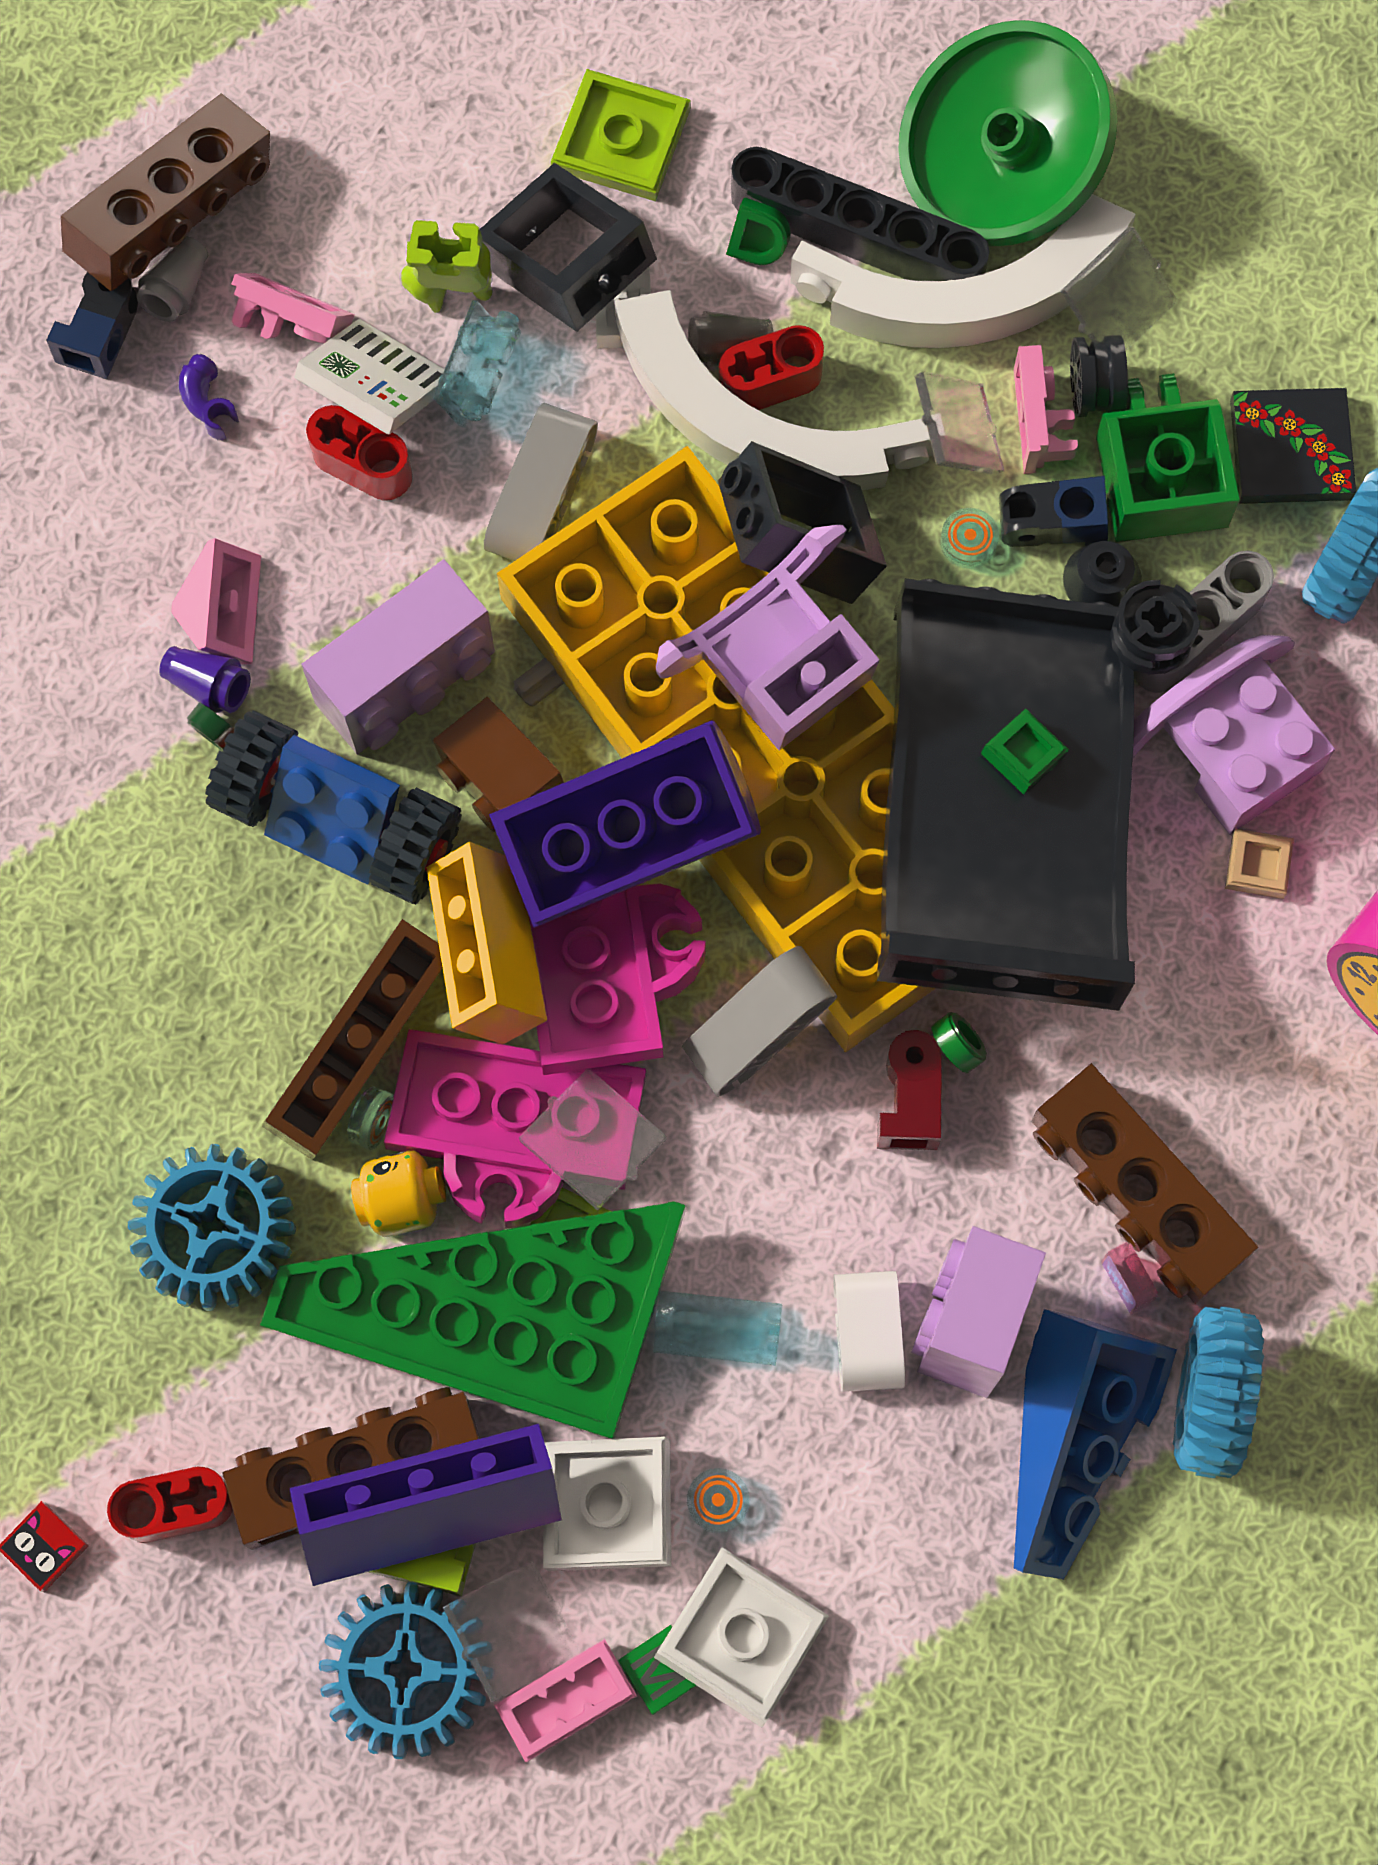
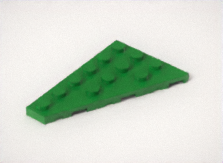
[260,1201,687,1439]

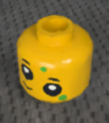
[351,1150,446,1237]

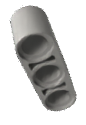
[484,403,598,561]
[1134,550,1274,693]
[682,946,837,1097]

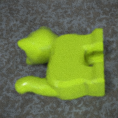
[401,220,493,313]

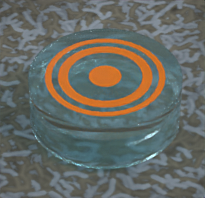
[940,508,999,569]
[347,1086,394,1151]
[687,1468,750,1533]

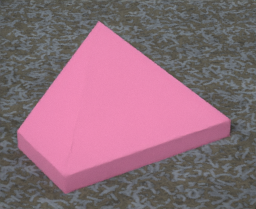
[172,538,261,664]

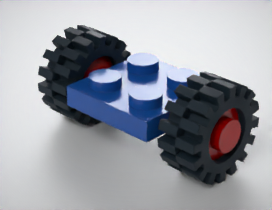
[205,710,462,905]

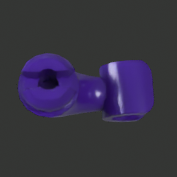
[179,354,239,440]

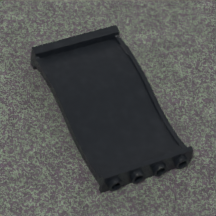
[877,578,1135,1011]

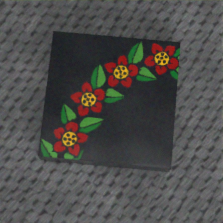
[1230,388,1356,504]

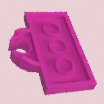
[528,883,706,1075]
[384,1029,646,1229]

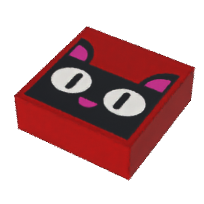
[0,1501,89,1593]

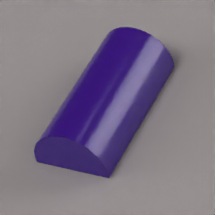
[489,720,761,927]

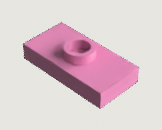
[494,1639,637,1763]

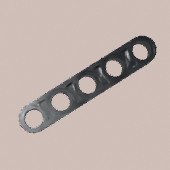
[731,146,990,281]

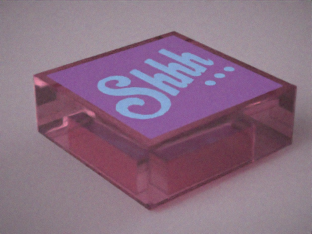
[1101,1242,1158,1315]

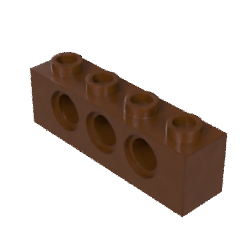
[61,93,270,291]
[262,919,443,1160]
[1031,1063,1259,1304]
[222,1387,480,1550]

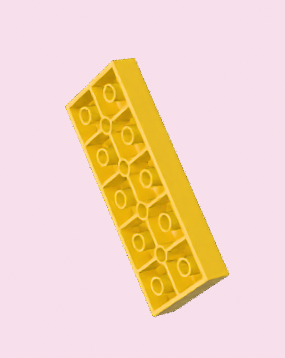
[497,446,936,1053]

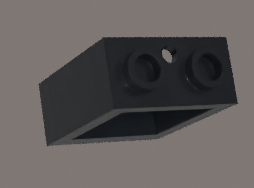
[480,163,657,332]
[718,441,887,604]

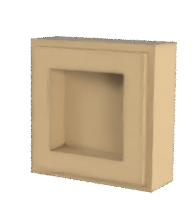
[1225,828,1294,899]

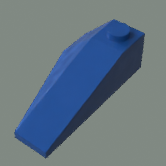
[1014,1309,1177,1580]

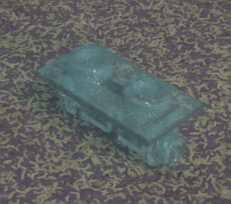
[433,300,521,428]
[653,1291,782,1366]

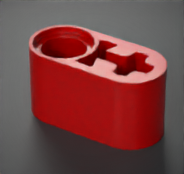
[719,325,824,410]
[306,405,413,500]
[107,1467,233,1543]

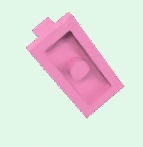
[231,273,355,343]
[1013,345,1078,474]

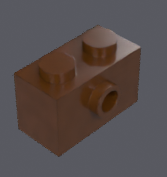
[433,696,564,832]

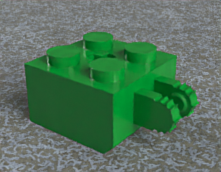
[1096,373,1240,542]

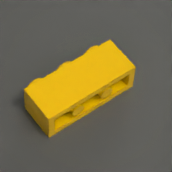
[426,841,547,1045]

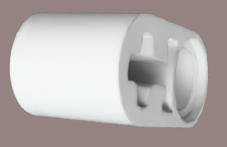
[833,1271,905,1392]

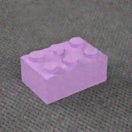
[301,559,495,755]
[911,1226,1046,1398]

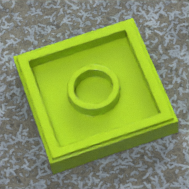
[550,69,691,202]

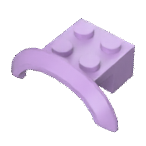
[656,525,879,751]
[1133,635,1335,835]

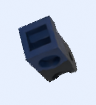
[46,272,138,380]
[999,476,1108,547]

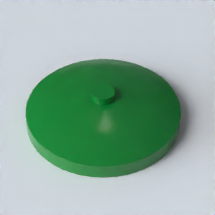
[898,20,1118,246]

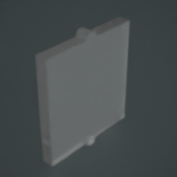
[1061,227,1178,351]
[914,371,1005,475]
[519,1068,667,1211]
[443,1561,581,1703]

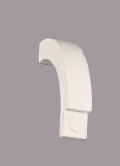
[790,194,1136,348]
[614,290,940,490]

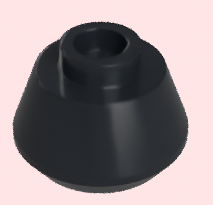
[1063,541,1142,607]

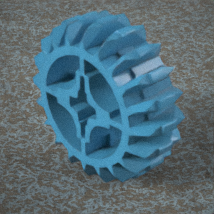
[1302,468,1378,624]
[128,1144,296,1311]
[1173,1306,1264,1479]
[319,1582,492,1759]

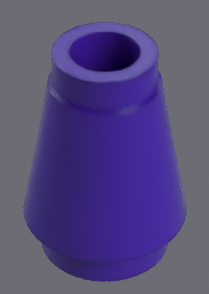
[159,646,251,713]

